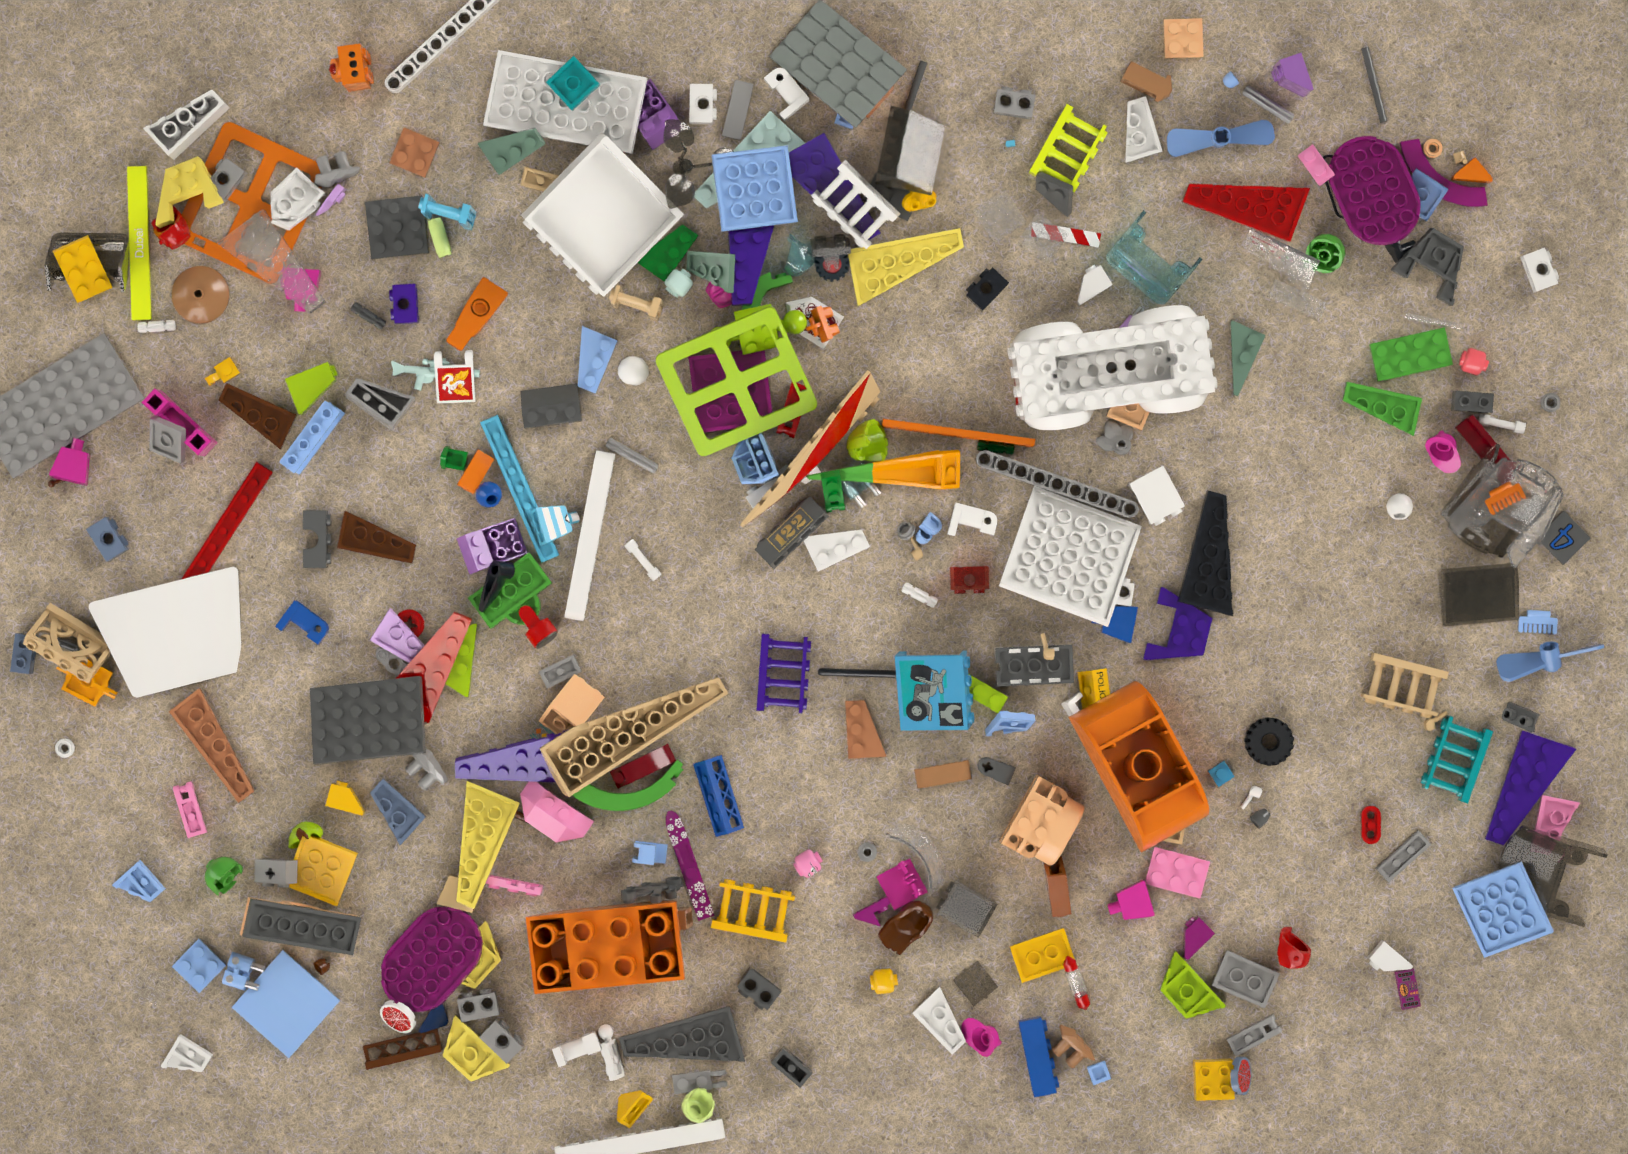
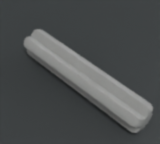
[1242,85,1294,123]
[606,438,659,473]

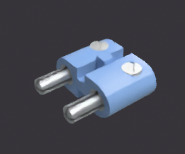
[222,952,266,991]

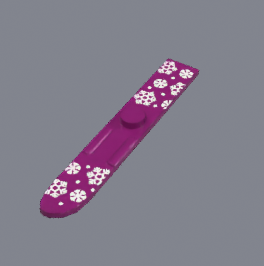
[666,810,715,921]

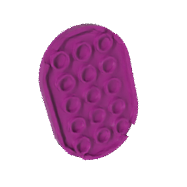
[1329,136,1421,245]
[381,906,483,1012]

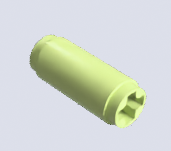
[428,217,452,258]

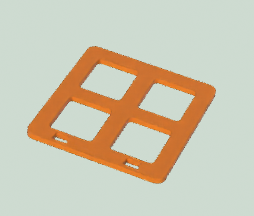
[182,122,321,284]

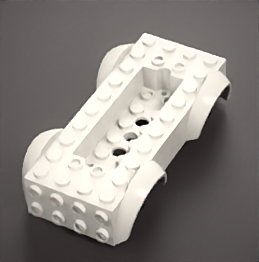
[1007,305,1217,430]

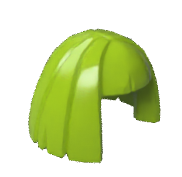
[846,419,888,462]

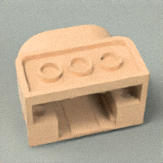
[999,774,1085,866]

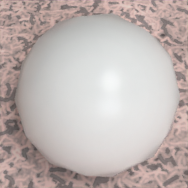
[1386,493,1413,520]

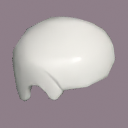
[618,356,649,386]

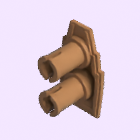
[1052,1025,1095,1068]

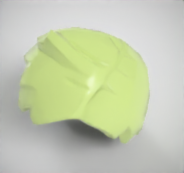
[681,1088,715,1123]

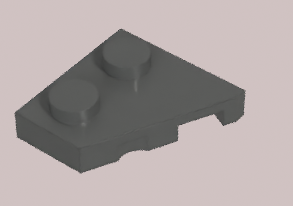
[1036,171,1073,217]

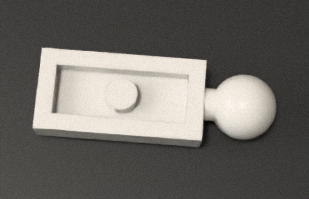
[598,1024,625,1081]

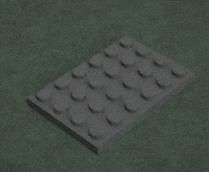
[310,676,426,765]

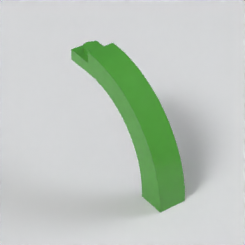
[572,759,684,811]

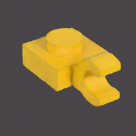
[205,357,240,386]

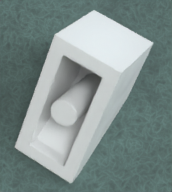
[1077,264,1113,306]
[1367,940,1413,971]

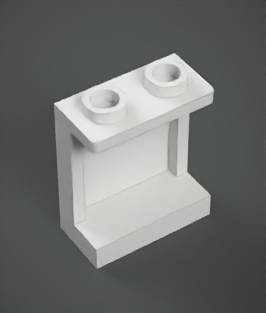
[1128,466,1185,526]

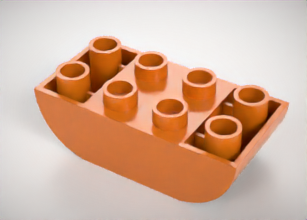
[1068,681,1209,853]
[526,900,685,994]

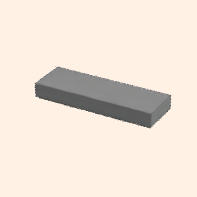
[722,80,754,141]
[1375,830,1432,883]

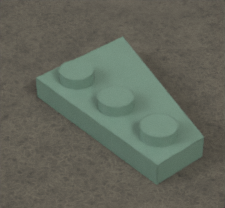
[477,128,546,175]

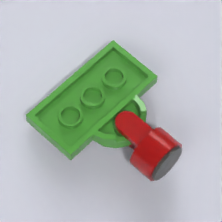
[468,552,558,649]

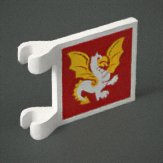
[434,350,475,403]

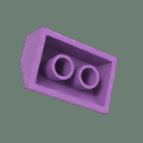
[1271,53,1314,97]

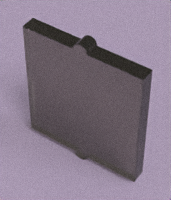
[953,961,998,1007]

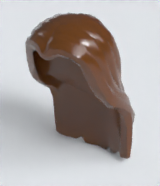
[878,901,933,955]

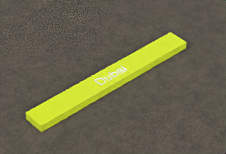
[127,166,152,320]

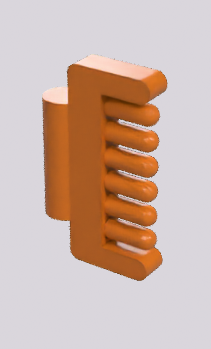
[1485,481,1526,515]

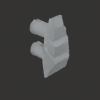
[314,151,360,187]
[405,749,448,790]

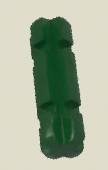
[977,440,1015,455]

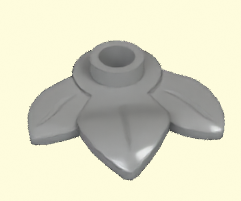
[1096,421,1133,455]

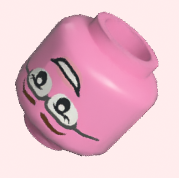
[793,849,823,878]

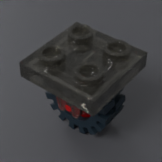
[810,234,851,282]

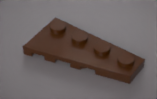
[219,383,297,450]
[337,511,417,564]

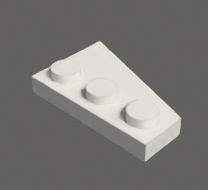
[804,530,870,572]

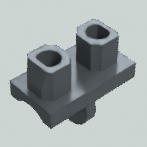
[1502,702,1540,733]

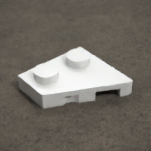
[161,1034,213,1072]

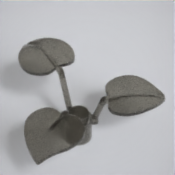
[664,119,734,209]

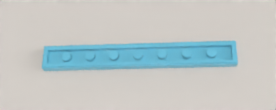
[480,415,559,563]

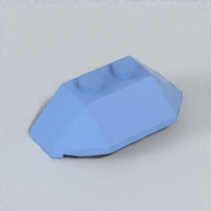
[731,432,780,484]

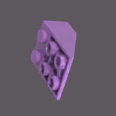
[638,79,684,150]
[457,518,528,575]

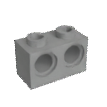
[993,87,1035,120]
[457,988,500,1022]

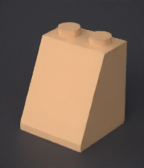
[539,674,605,734]

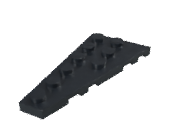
[1177,490,1233,617]

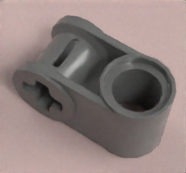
[977,757,1016,785]

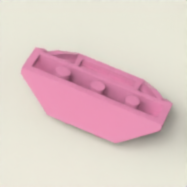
[520,781,594,842]

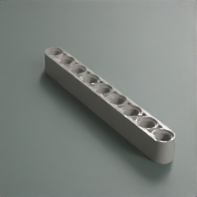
[975,450,1139,518]

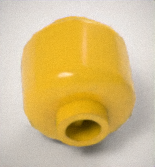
[870,968,898,994]

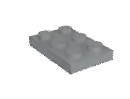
[1211,950,1280,1008]

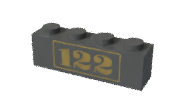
[755,497,829,569]

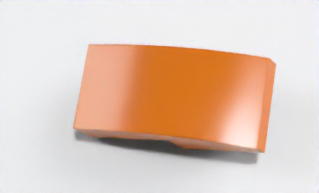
[457,450,494,494]

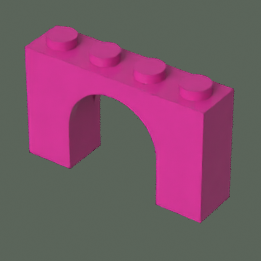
[141,388,218,457]

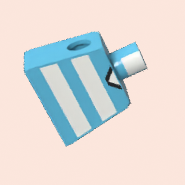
[531,505,579,546]

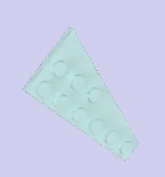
[692,111,805,209]

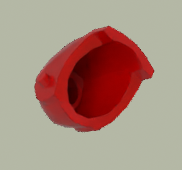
[151,206,191,250]
[1277,927,1311,969]

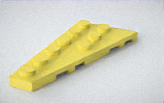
[847,228,964,306]
[456,781,520,909]

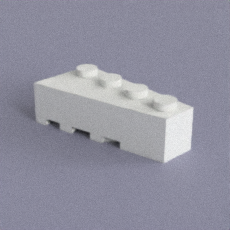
[143,90,230,160]

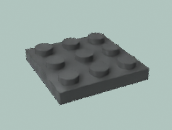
[365,195,429,259]

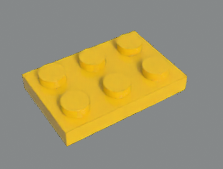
[53,235,113,303]
[1009,927,1075,983]

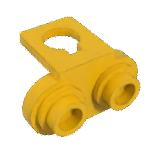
[901,178,937,212]

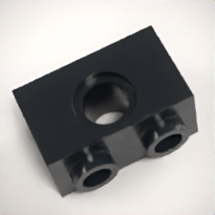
[966,267,1009,311]

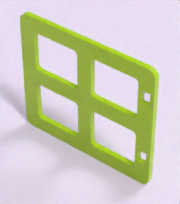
[656,307,817,456]

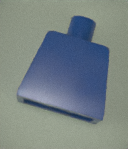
[1091,606,1138,643]

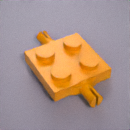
[56,659,118,707]

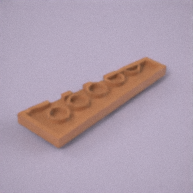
[169,688,255,803]

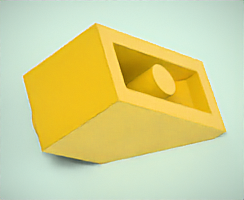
[325,780,365,816]

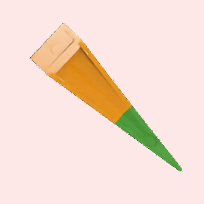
[806,450,960,490]

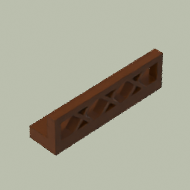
[363,1028,443,1070]

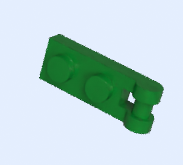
[821,470,845,513]

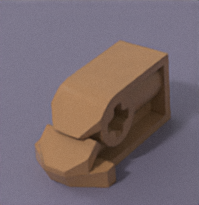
[1120,61,1173,102]

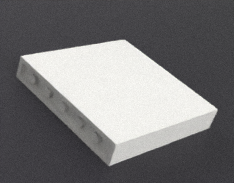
[521,132,684,297]

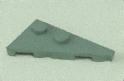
[1230,320,1266,397]

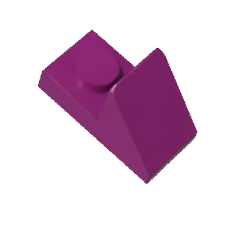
[853,896,890,927]

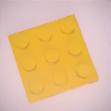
[289,835,358,906]

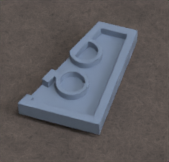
[370,778,426,845]

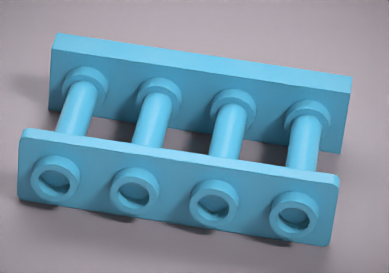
[418,194,477,231]

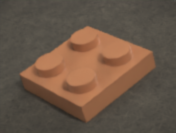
[389,128,440,178]

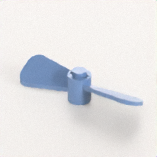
[1167,120,1275,157]
[1496,641,1605,682]

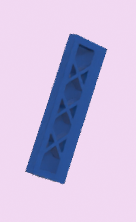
[693,755,744,837]

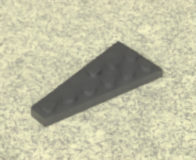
[619,1006,745,1062]

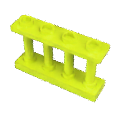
[1029,104,1108,193]

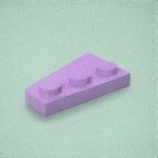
[370,608,425,663]

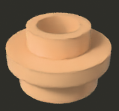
[1423,139,1442,158]

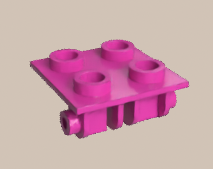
[877,859,928,911]

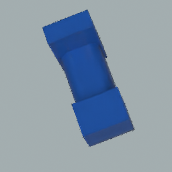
[275,600,329,645]

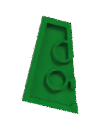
[637,224,698,282]

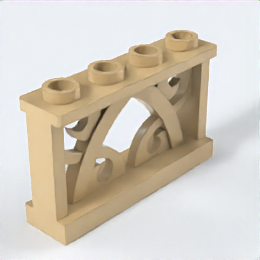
[23,603,111,683]

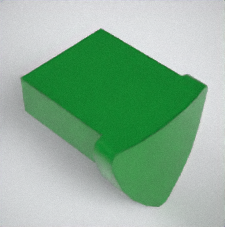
[440,446,468,471]

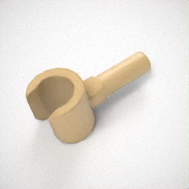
[1453,151,1467,164]
[910,535,923,561]
[1040,633,1055,660]
[1424,711,1448,731]

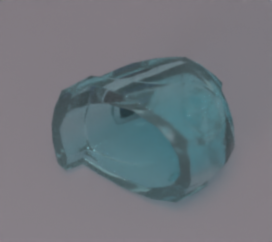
[784,233,816,277]

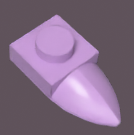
[316,184,346,216]

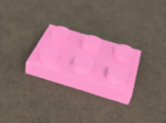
[1145,847,1210,898]

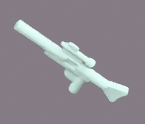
[391,358,480,391]

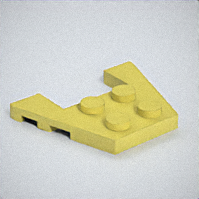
[156,156,223,228]

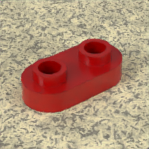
[1361,805,1381,844]

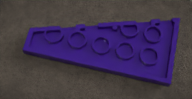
[789,132,881,240]
[728,225,774,306]
[1485,730,1576,845]

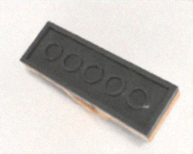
[240,897,361,955]

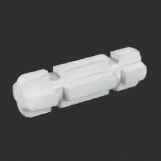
[137,320,176,333]
[901,583,938,608]

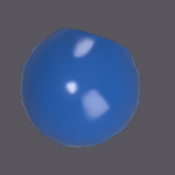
[476,481,502,508]

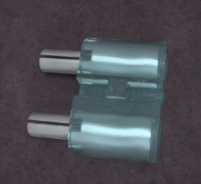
[841,462,881,508]

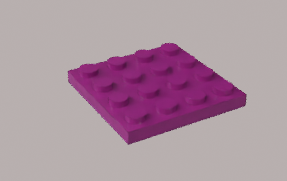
[688,350,772,433]

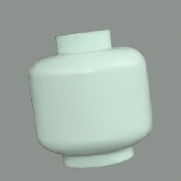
[665,268,693,298]

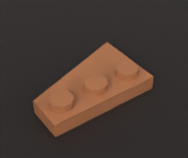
[845,700,887,759]

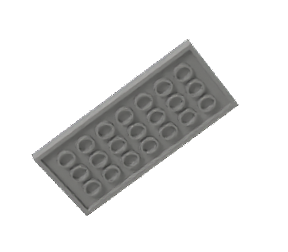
[0,333,145,479]

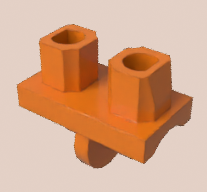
[806,306,840,343]

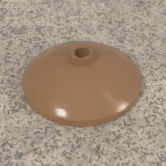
[172,266,229,324]

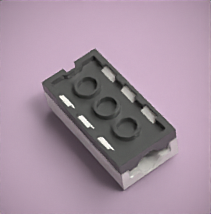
[994,644,1074,686]

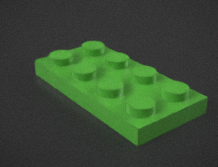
[1369,327,1453,382]

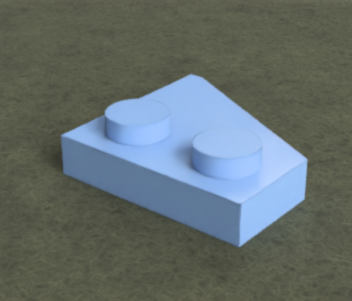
[985,711,1036,736]
[112,860,166,902]

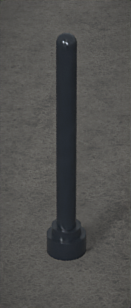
[818,668,896,678]

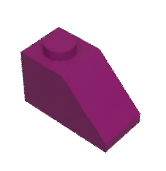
[1183,916,1215,960]

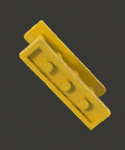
[711,879,795,942]

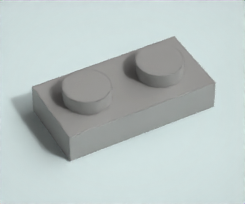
[539,655,582,689]

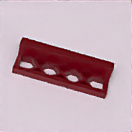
[1455,414,1522,485]

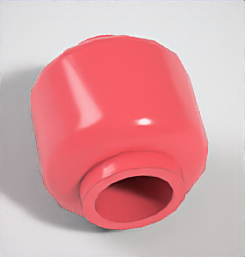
[1459,348,1489,376]

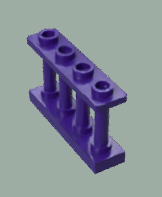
[756,634,811,714]

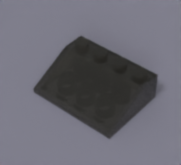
[875,106,945,195]
[1437,563,1519,627]

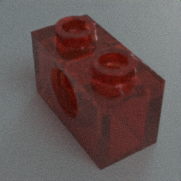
[949,566,989,594]

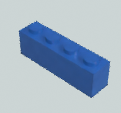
[1018,1016,1059,1098]

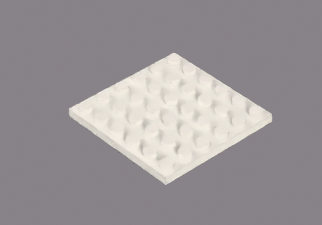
[999,486,1142,627]

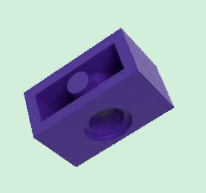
[389,284,419,324]

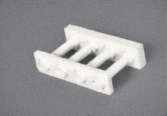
[811,160,901,249]

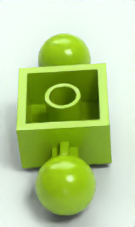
[711,304,807,355]

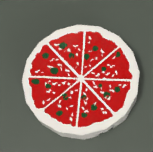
[380,1000,416,1033]

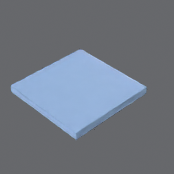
[711,145,798,232]
[1452,861,1554,958]
[231,950,340,1058]

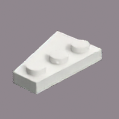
[1126,96,1162,163]
[912,986,966,1055]

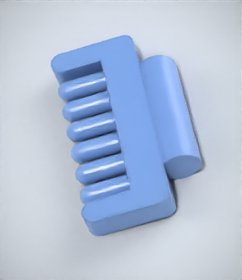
[1518,610,1558,634]

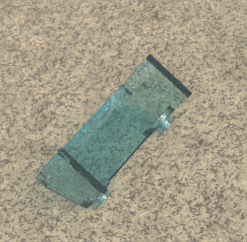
[1106,210,1203,304]

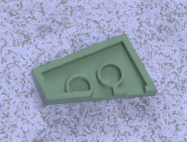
[686,251,735,293]

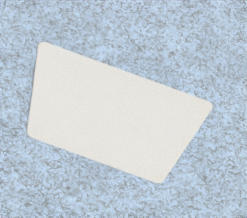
[89,567,241,698]

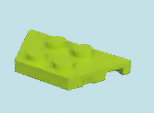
[446,624,477,697]
[1160,951,1226,1019]

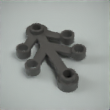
[621,876,684,904]

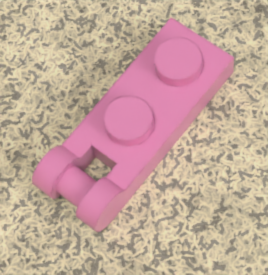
[173,781,207,838]

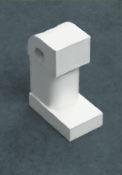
[764,68,809,121]
[947,503,997,536]
[552,1031,602,1067]

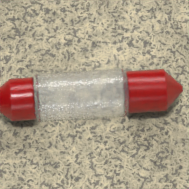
[1063,956,1090,1010]

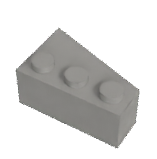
[345,378,415,431]

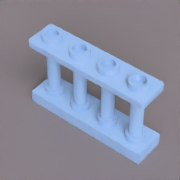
[280,401,345,475]

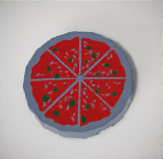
[1230,1057,1251,1095]

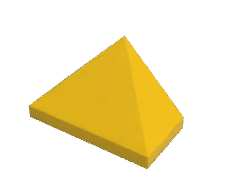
[617,1090,654,1129]

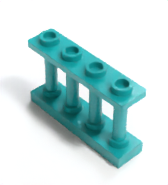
[1420,715,1494,804]

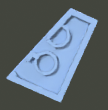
[578,326,617,394]

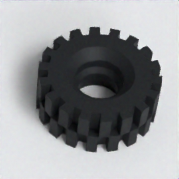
[1244,717,1294,766]

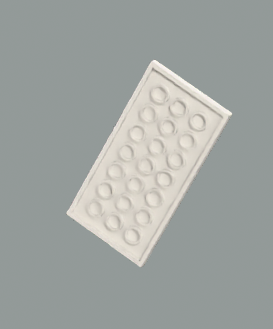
[483,50,648,154]

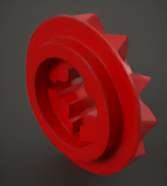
[398,609,425,637]

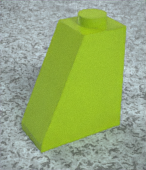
[285,362,338,415]

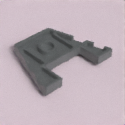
[1391,228,1464,306]

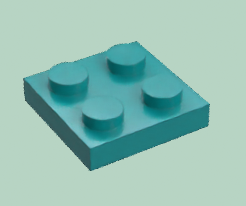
[546,56,601,111]

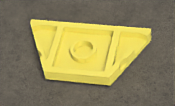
[461,921,502,988]
[443,1015,510,1082]

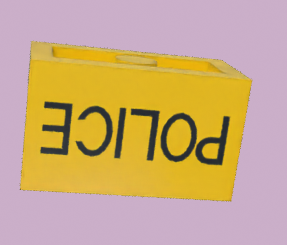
[1077,668,1110,709]

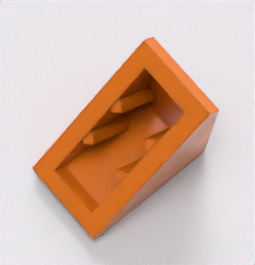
[1451,157,1493,183]

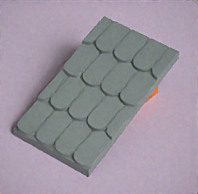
[769,0,907,128]

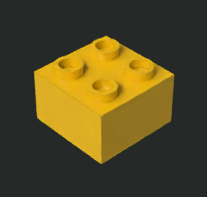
[1193,1058,1235,1101]

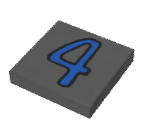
[1536,511,1591,565]

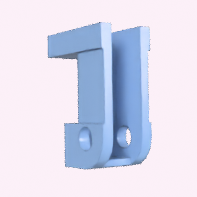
[632,841,668,865]

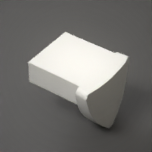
[1061,692,1083,716]

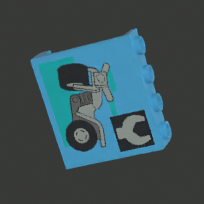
[895,650,974,731]

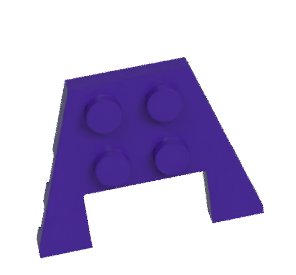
[1143,587,1213,660]

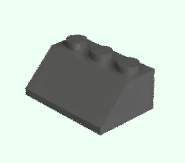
[520,383,582,429]

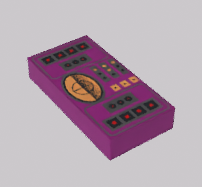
[1394,968,1421,1010]

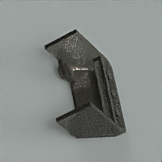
[44,232,129,292]

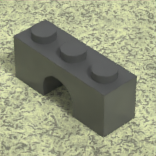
[303,510,332,568]

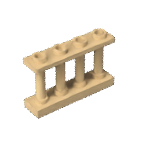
[609,285,664,322]
[1361,653,1449,719]

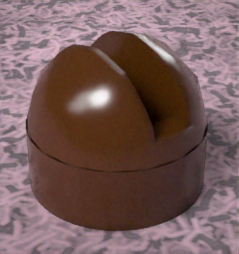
[313,958,330,975]

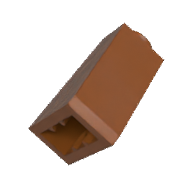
[1043,856,1072,917]

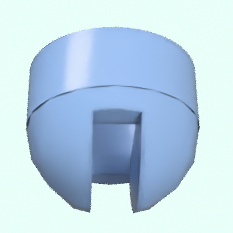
[1223,71,1239,88]
[916,528,932,544]

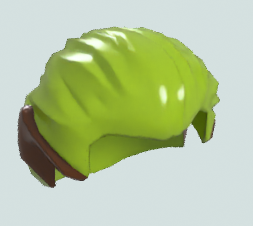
[288,822,323,849]

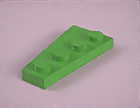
[1342,382,1422,436]

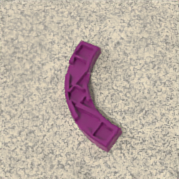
[1400,139,1488,207]

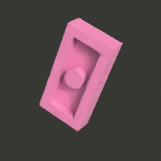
[1298,144,1335,186]

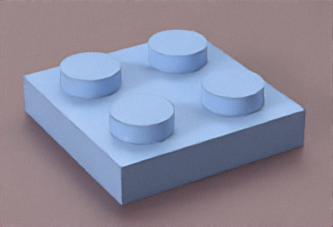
[172,939,226,993]

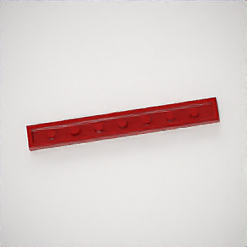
[182,462,273,579]

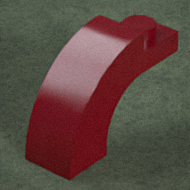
[610,744,676,789]

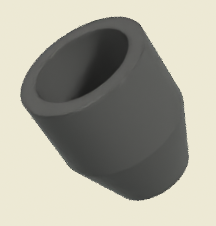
[1249,808,1271,829]

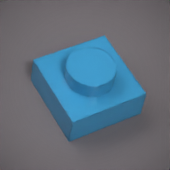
[1208,760,1235,787]

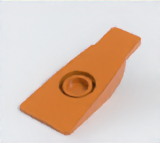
[446,277,508,351]

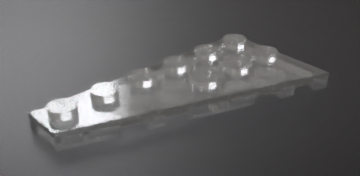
[217,209,326,313]

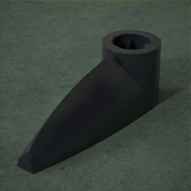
[479,560,515,612]

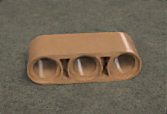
[914,760,972,788]

